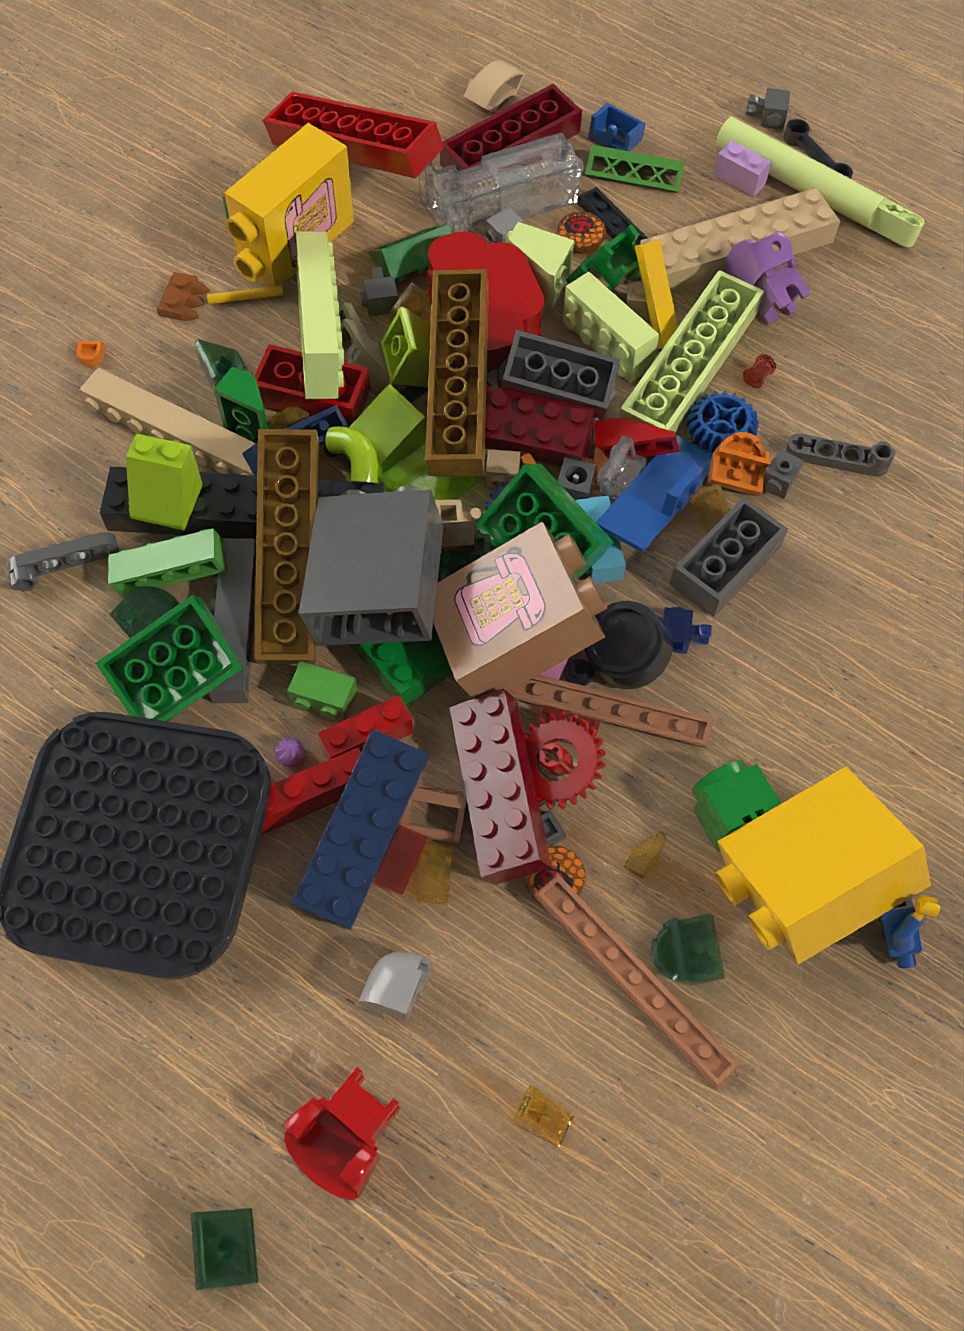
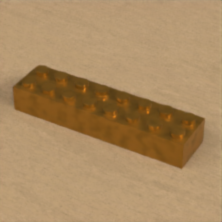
[425,269,489,476]
[255,429,319,664]

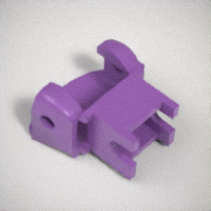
[724,232,811,325]

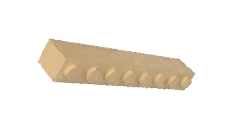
[79,368,256,475]

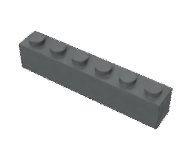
[209,539,256,703]

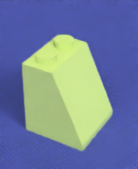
[505,222,574,311]

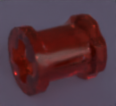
[743,354,777,388]

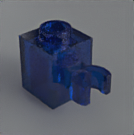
[662,607,712,654]

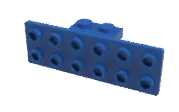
[596,435,713,552]

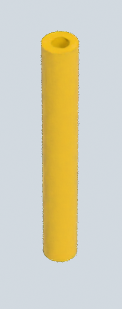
[207,285,284,305]

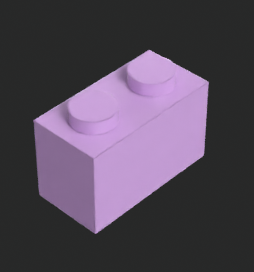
[714,140,771,197]

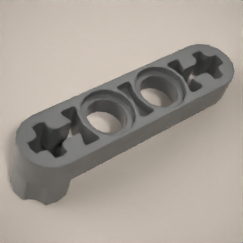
[785,434,896,477]
[7,532,118,592]

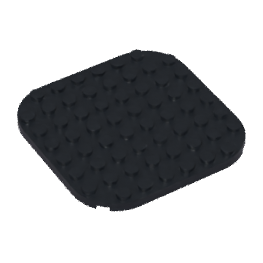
[0,712,272,980]

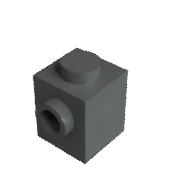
[763,449,804,499]

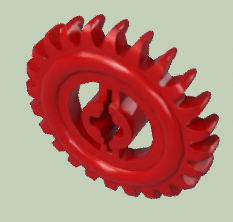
[524,712,606,809]

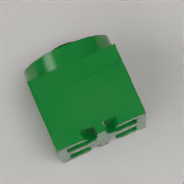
[692,760,781,852]

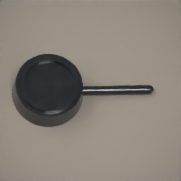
[584,601,673,689]

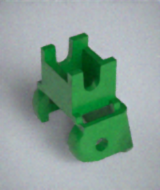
[566,224,641,291]

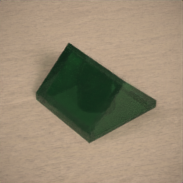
[194,339,248,394]
[191,1208,259,1293]

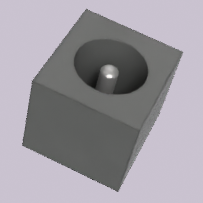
[557,457,596,501]

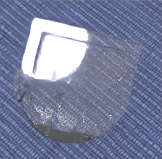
[597,436,646,502]

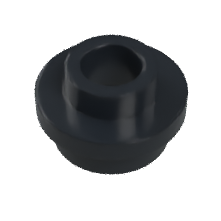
[565,659,594,686]

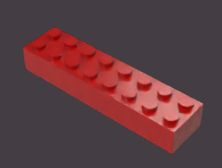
[263,91,444,179]

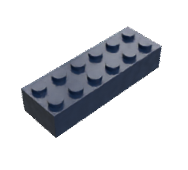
[292,729,430,930]

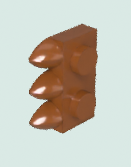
[157,272,210,321]

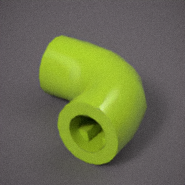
[326,427,379,483]

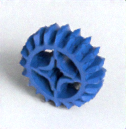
[686,390,759,453]

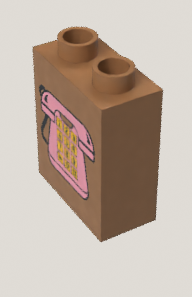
[433,522,608,699]

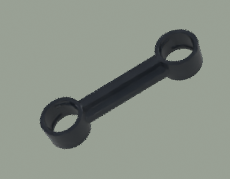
[784,119,853,179]

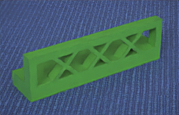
[585,144,685,192]

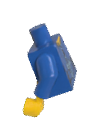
[879,895,940,969]

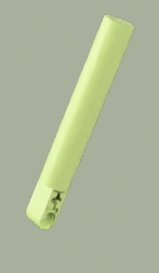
[716,117,925,247]

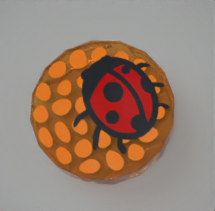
[557,211,606,254]
[524,845,586,904]

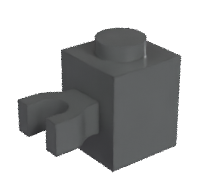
[746,88,790,129]
[360,266,399,317]

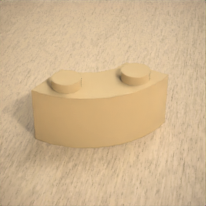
[464,60,526,113]

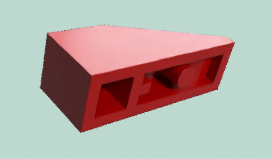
[595,418,680,463]

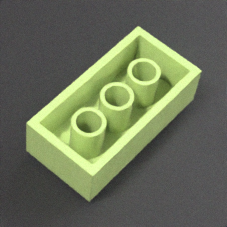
[562,272,659,383]

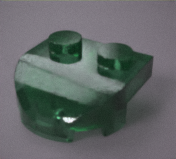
[109,586,180,638]
[651,913,725,985]

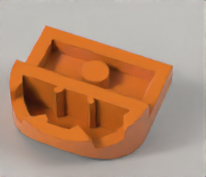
[708,432,770,496]

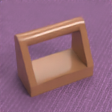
[399,784,468,844]

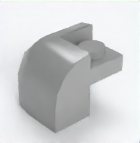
[358,951,432,1021]

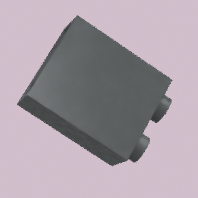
[299,486,444,646]

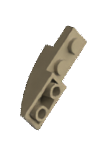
[339,302,395,394]

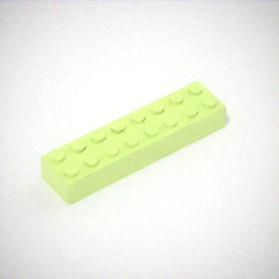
[296,231,344,399]
[619,270,764,433]

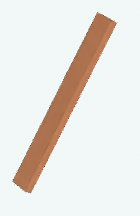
[508,675,714,748]
[534,874,740,1090]

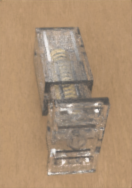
[419,133,584,233]

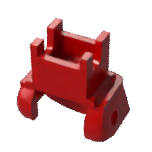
[282,1067,401,1201]

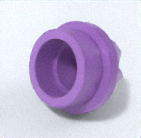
[275,737,305,767]

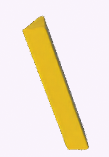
[635,239,678,349]

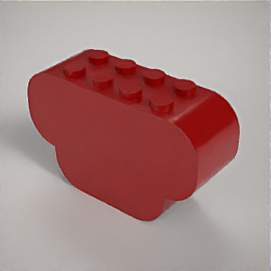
[427,231,544,384]

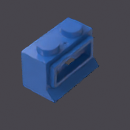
[588,103,646,152]

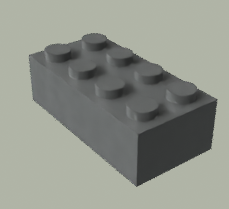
[501,330,621,420]
[670,497,788,617]

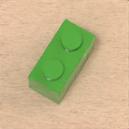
[287,661,357,720]

